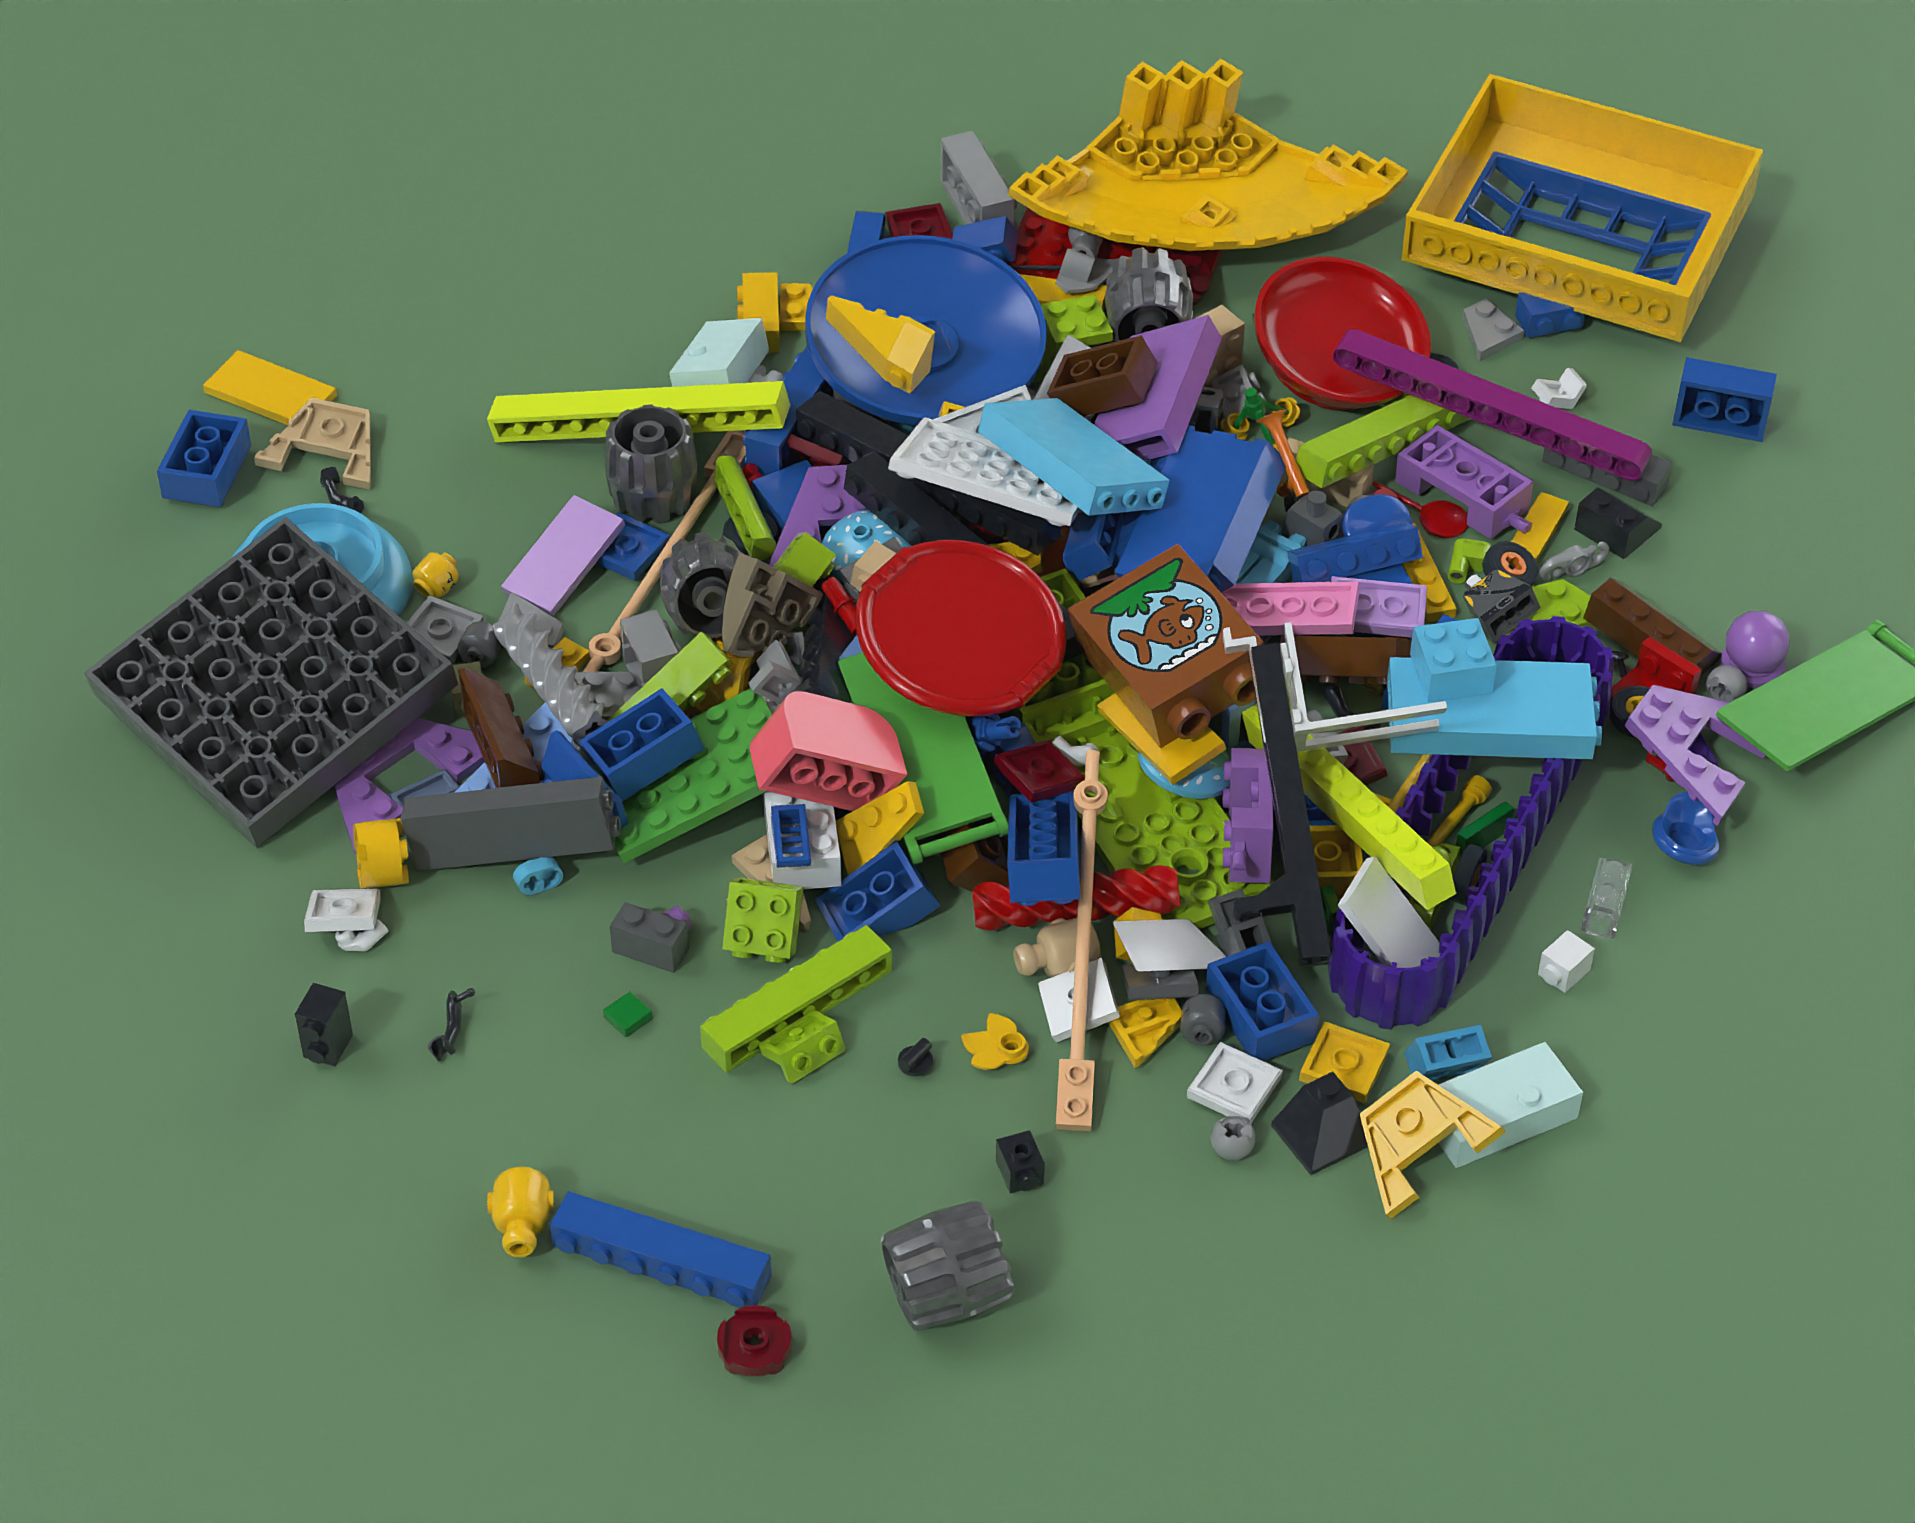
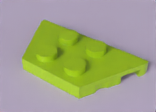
[1506,579,1596,635]

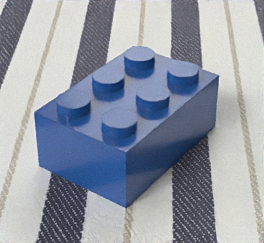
[1672,357,1777,442]
[157,410,251,507]
[579,688,705,801]
[1206,941,1319,1061]

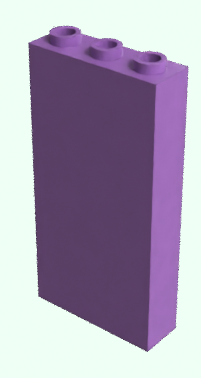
[1094,315,1222,461]

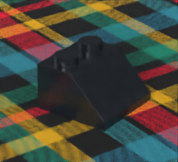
[1574,487,1662,559]

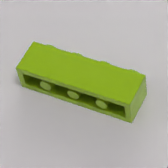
[607,631,734,721]

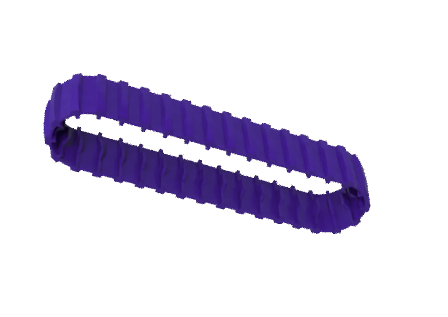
[1328,616,1614,1030]

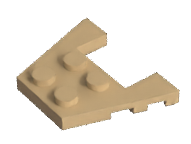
[254,397,371,490]

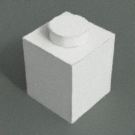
[1538,930,1595,993]

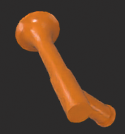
[1256,409,1309,497]

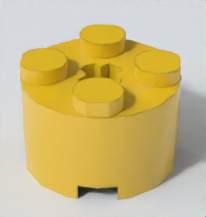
[353,818,409,889]

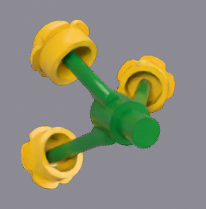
[1220,388,1300,451]

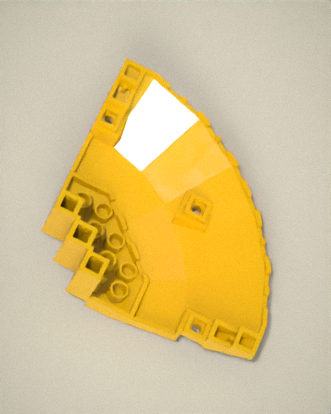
[1008,58,1408,251]

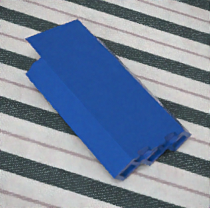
[1112,425,1286,592]

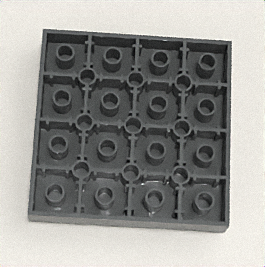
[84,516,458,848]

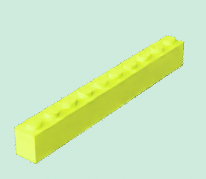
[487,381,790,443]
[1242,704,1456,910]

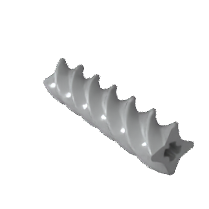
[492,603,609,744]

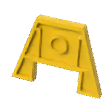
[1360,1071,1506,1219]

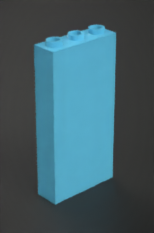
[978,398,1170,515]
[1387,657,1602,759]

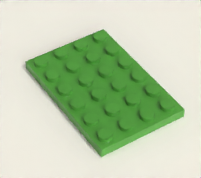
[615,688,772,863]

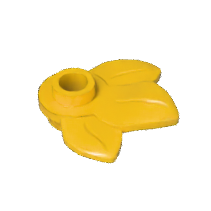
[961,1013,1029,1070]

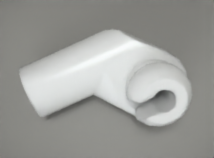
[1052,735,1099,767]
[335,919,389,951]

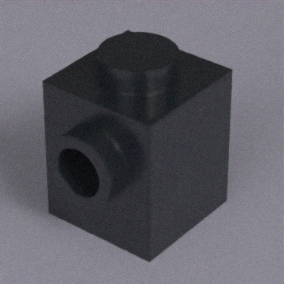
[996,1130,1045,1194]

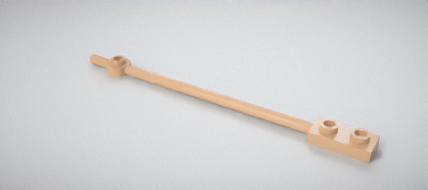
[583,431,746,672]
[1056,750,1108,1131]

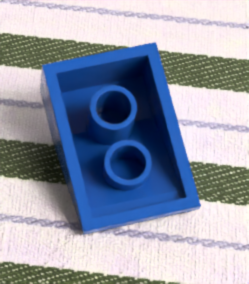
[815,841,941,942]

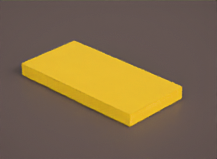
[203,350,337,426]
[1097,693,1226,785]

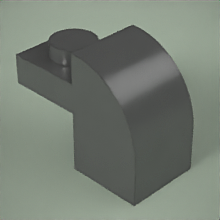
[1207,889,1273,957]

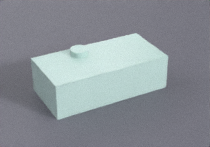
[669,318,769,387]
[1439,1042,1583,1168]

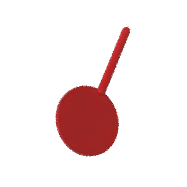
[1372,481,1468,538]

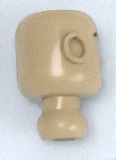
[1013,918,1101,977]

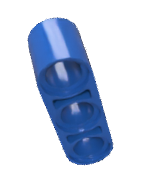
[847,211,885,253]

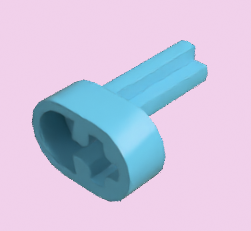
[513,857,563,895]

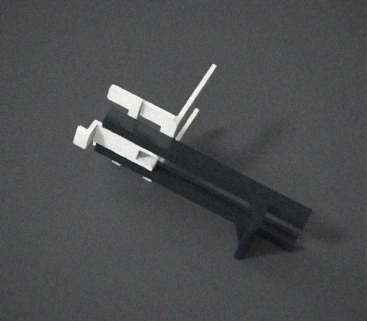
[1222,622,1447,967]

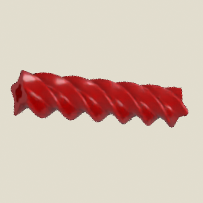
[972,865,1181,931]

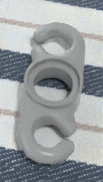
[1540,541,1609,581]

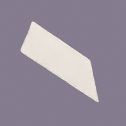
[1113,919,1226,971]

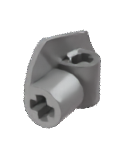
[1055,235,1118,294]

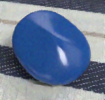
[1342,494,1413,537]
[1652,792,1719,865]

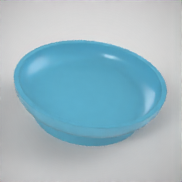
[231,503,414,617]

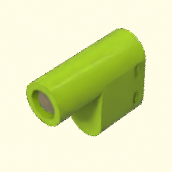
[1448,538,1491,584]

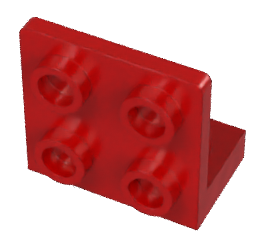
[1611,637,1701,700]

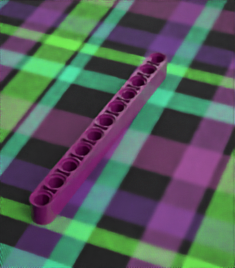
[1333,329,1652,481]

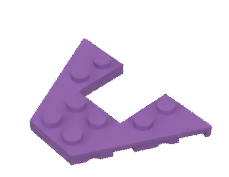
[769,465,867,581]
[1625,685,1766,826]
[334,718,484,855]

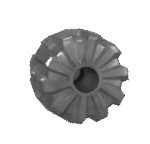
[1105,248,1193,342]
[605,404,697,524]
[660,532,743,639]
[881,1201,1014,1330]

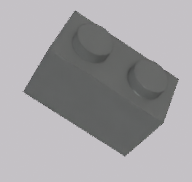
[610,902,689,973]

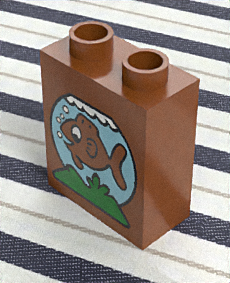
[1068,544,1264,748]

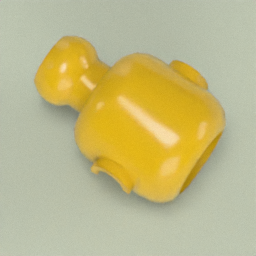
[487,1166,554,1257]

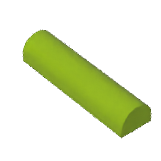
[714,455,777,561]

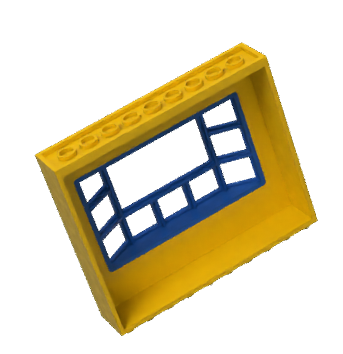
[1401,74,1763,342]

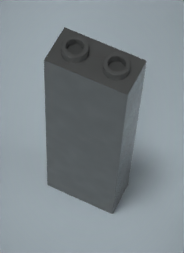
[400,777,621,871]

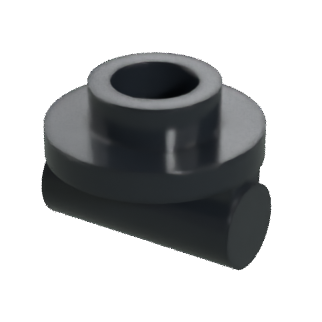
[898,1038,933,1076]

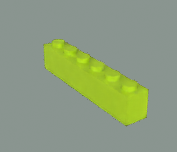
[700,925,892,1073]

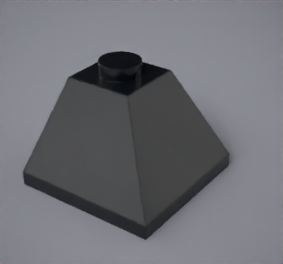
[1271,1071,1368,1175]

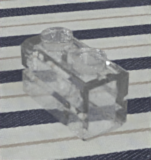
[1581,857,1633,939]

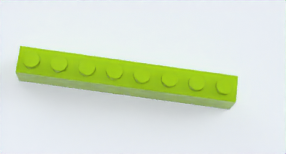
[1296,395,1471,488]

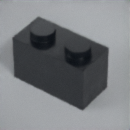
[295,983,353,1066]

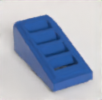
[771,804,811,868]

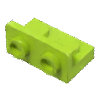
[759,1010,846,1084]

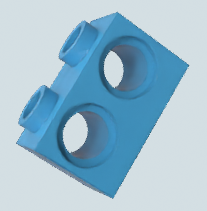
[1404,1025,1492,1081]

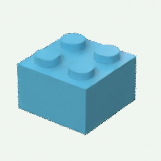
[1410,618,1497,702]

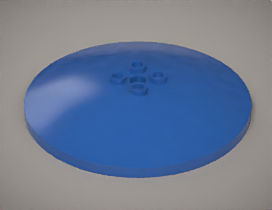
[805,235,1046,425]

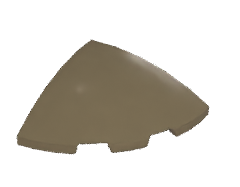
[722,553,823,657]

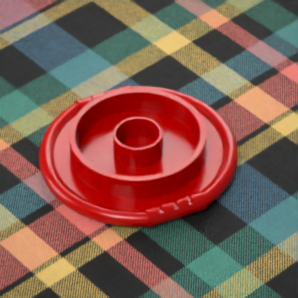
[855,540,1067,716]

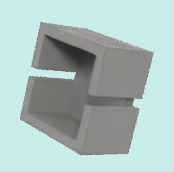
[620,609,681,689]

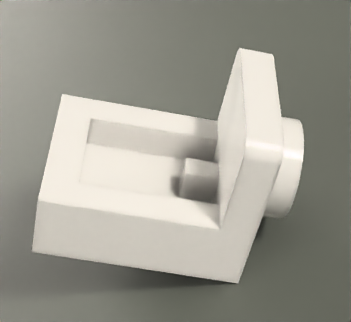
[1532,368,1587,409]

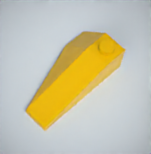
[826,295,935,394]

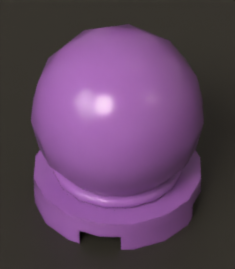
[1720,611,1790,690]

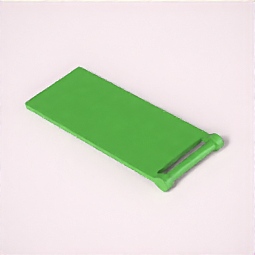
[1716,619,1915,771]
[838,652,1009,865]

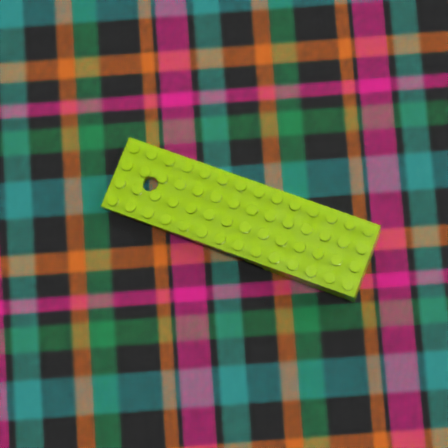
[1004,569,1274,929]

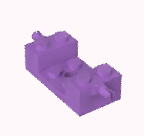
[1395,425,1533,539]
[1222,748,1273,883]

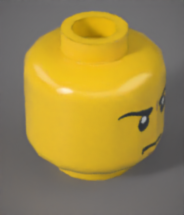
[412,552,459,598]

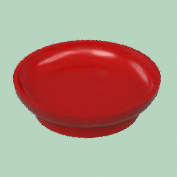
[1254,257,1431,410]

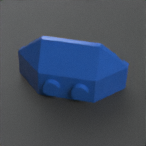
[541,730,628,827]

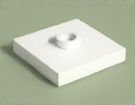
[304,888,381,932]
[1038,958,1120,1043]
[1187,1042,1283,1124]

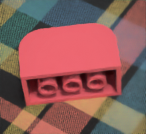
[750,691,907,811]

